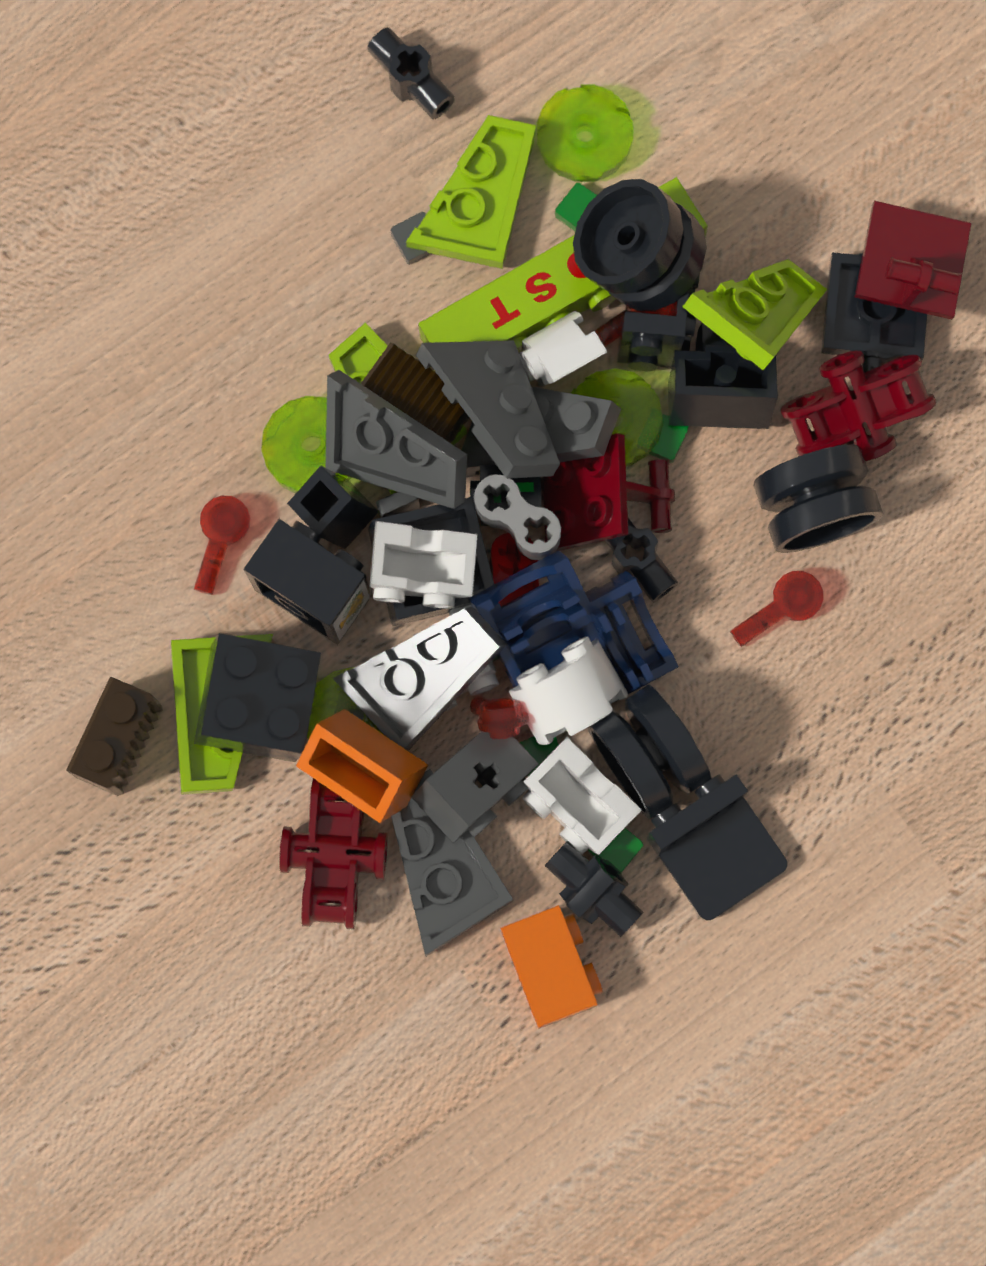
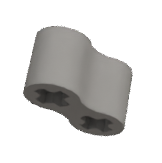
[474,474,561,560]

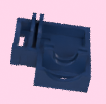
[468,550,679,702]

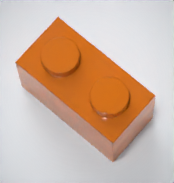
[296,709,428,823]
[500,905,603,1029]

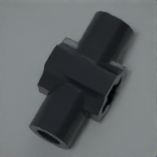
[367,27,455,119]
[605,518,678,603]
[544,841,644,937]

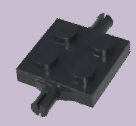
[821,252,927,373]

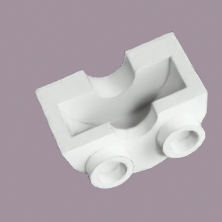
[519,311,607,387]
[370,521,477,609]
[509,637,628,745]
[522,737,641,855]

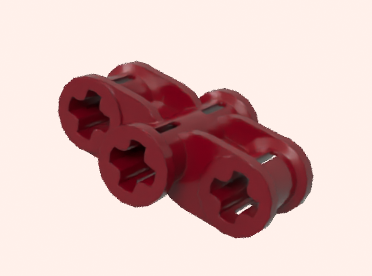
[780,351,937,461]
[279,778,388,930]

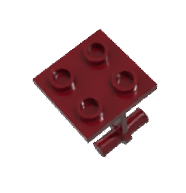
[855,201,972,320]
[543,433,675,551]

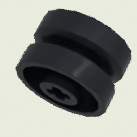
[573,179,707,311]
[753,444,883,553]
[587,684,712,819]

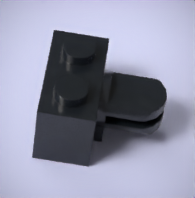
[668,323,778,429]

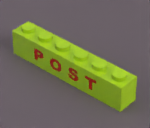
[418,177,708,353]

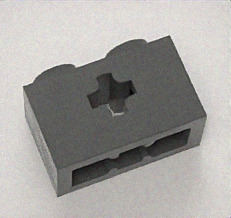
[411,718,538,843]

